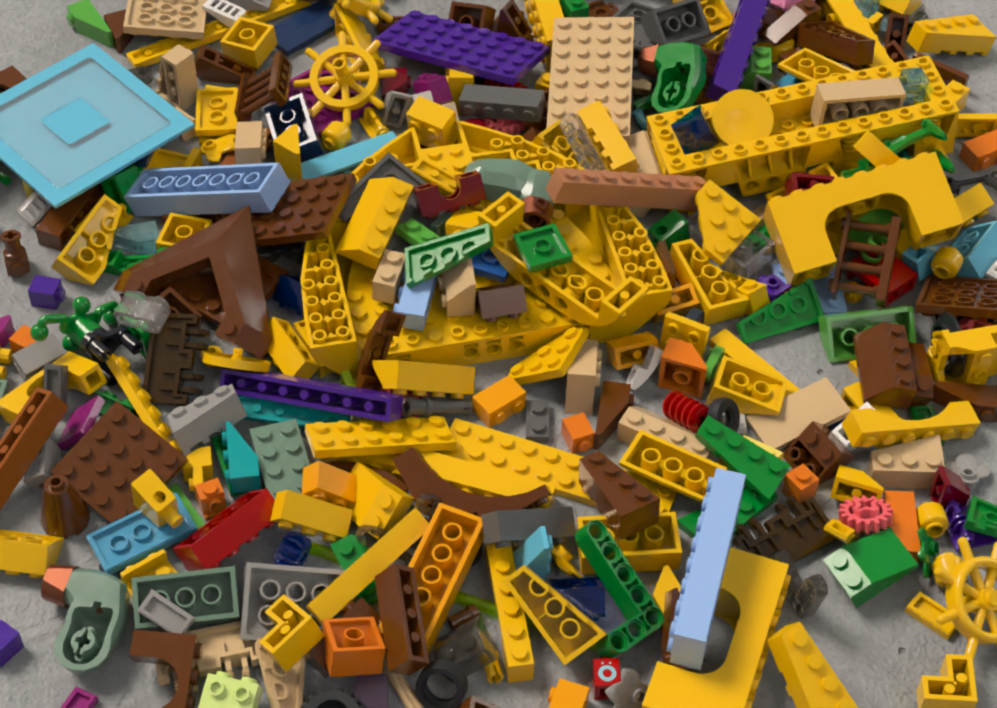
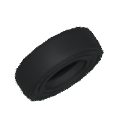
[707,397,740,433]

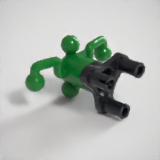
[30,296,143,387]

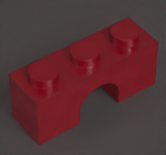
[413,170,486,219]

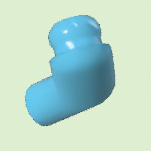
[632,109,647,131]

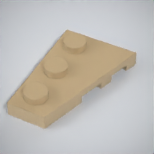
[255,638,306,708]

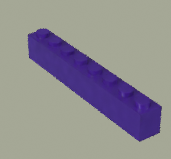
[705,0,771,101]
[220,368,403,422]

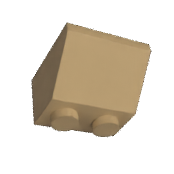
[438,258,476,317]

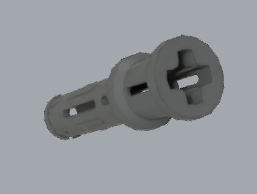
[402,396,473,418]

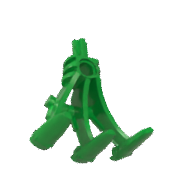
[840,118,955,178]

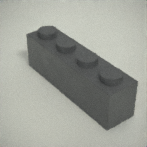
[458,84,546,122]
[481,507,576,548]

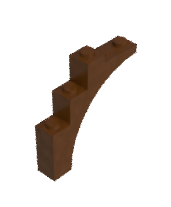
[393,447,553,517]

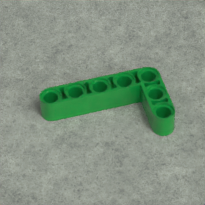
[575,520,664,658]

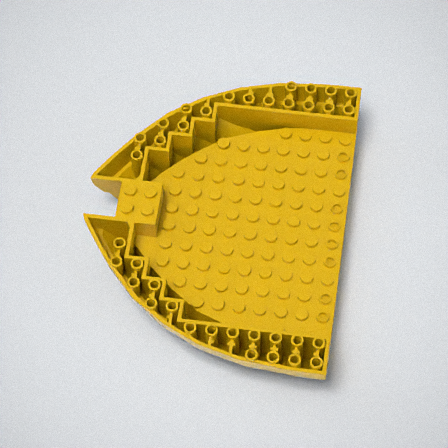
[300,121,673,379]

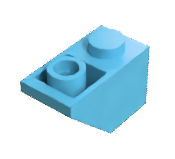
[902,244,940,282]

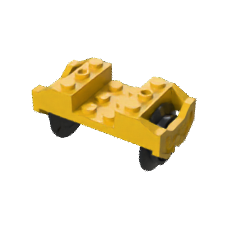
[927,312,997,385]

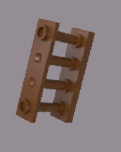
[234,51,293,122]
[828,210,902,308]

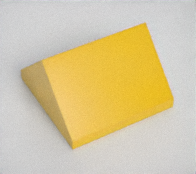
[273,124,302,181]

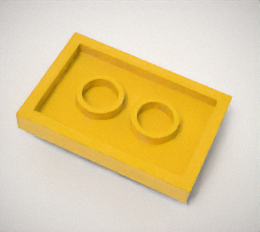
[195,87,238,137]

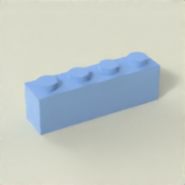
[393,270,439,331]

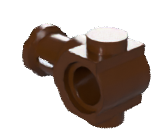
[0,230,30,277]

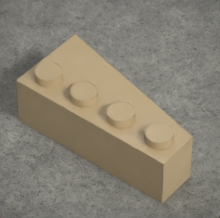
[810,77,906,126]

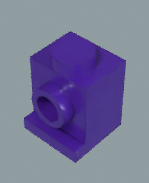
[757,273,792,302]

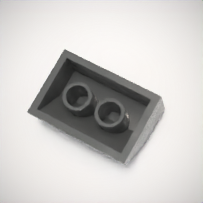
[640,0,711,44]

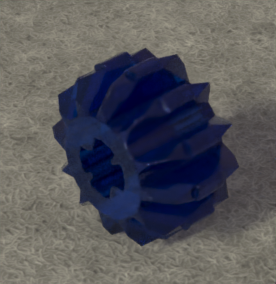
[273,531,312,567]

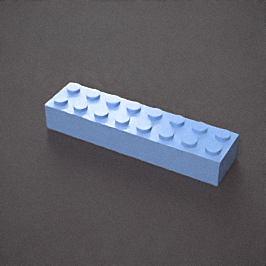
[123,163,290,217]
[666,468,746,670]

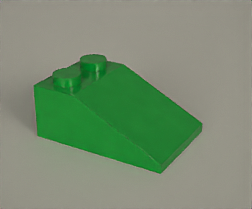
[823,527,919,608]

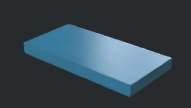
[86,492,198,575]

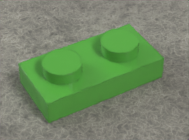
[396,218,440,245]

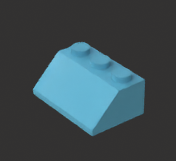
[949,220,997,278]

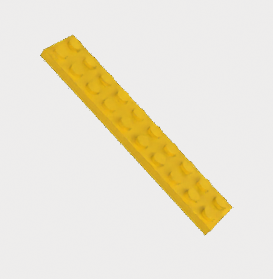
[438,418,678,512]

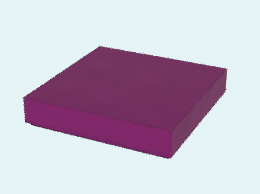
[56,395,105,451]

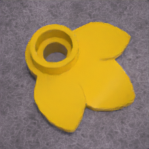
[200,134,236,162]
[551,543,582,579]

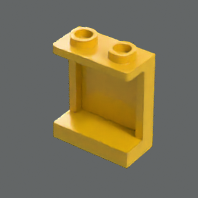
[144,147,203,169]

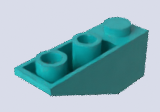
[222,421,261,493]

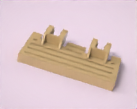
[156,621,260,693]

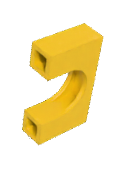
[0,351,107,424]

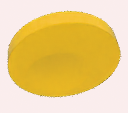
[711,89,774,146]
[202,347,271,372]

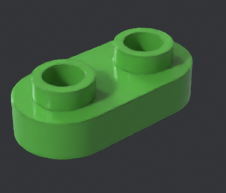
[705,345,725,386]

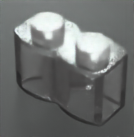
[114,291,171,333]

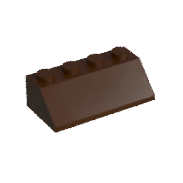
[853,322,917,409]

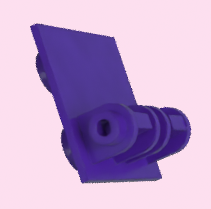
[945,500,997,551]

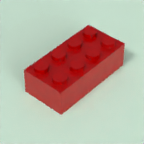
[173,488,276,571]

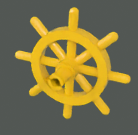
[329,0,393,25]
[293,31,397,126]
[934,537,997,659]

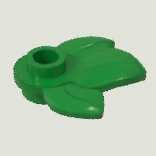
[917,528,939,578]

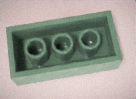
[249,419,310,500]
[131,566,241,632]

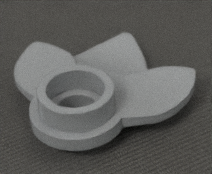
[944,453,990,489]
[605,668,648,708]

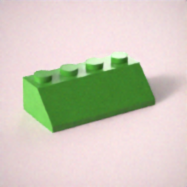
[818,305,917,362]

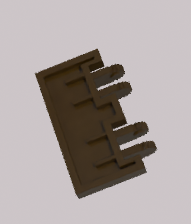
[142,312,210,406]
[732,496,837,566]

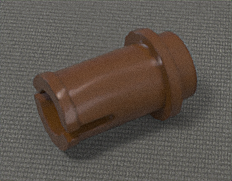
[447,604,481,632]

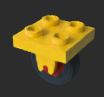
[659,308,710,359]

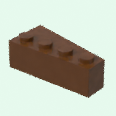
[796,21,875,68]
[579,451,660,540]

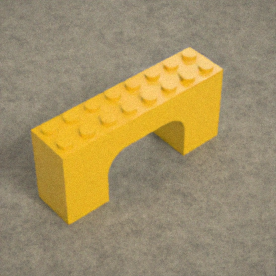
[763,152,964,287]
[642,547,791,708]

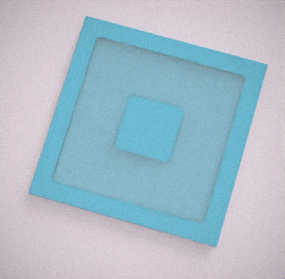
[0,43,195,209]

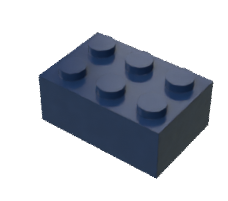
[264,93,325,163]

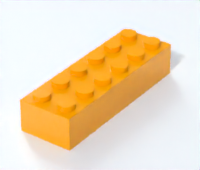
[378,502,484,656]

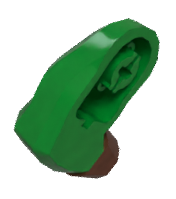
[638,42,707,113]

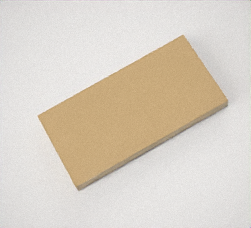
[746,377,851,450]

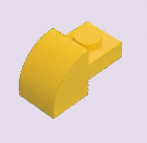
[183,446,214,501]

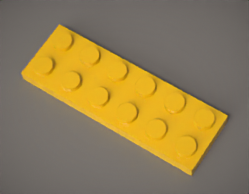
[305,416,456,459]

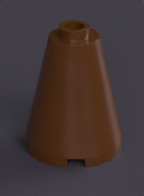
[40,475,90,539]

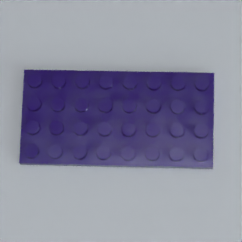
[372,10,550,86]

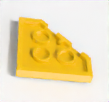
[695,179,761,266]
[508,326,590,385]

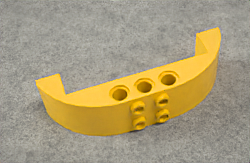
[478,192,649,326]

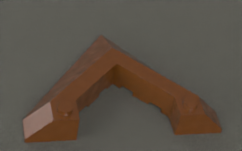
[113,205,273,359]

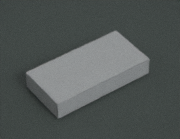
[137,589,195,634]

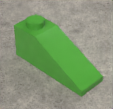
[66,0,114,48]

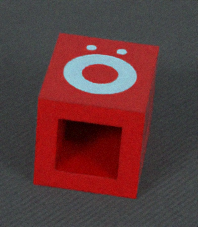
[592,657,621,700]

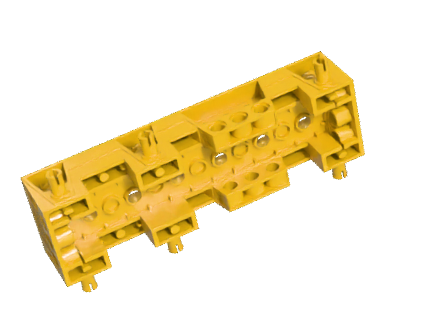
[647,55,959,221]

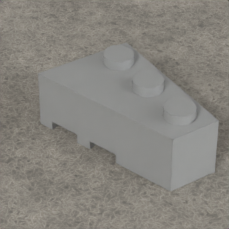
[168,384,247,457]

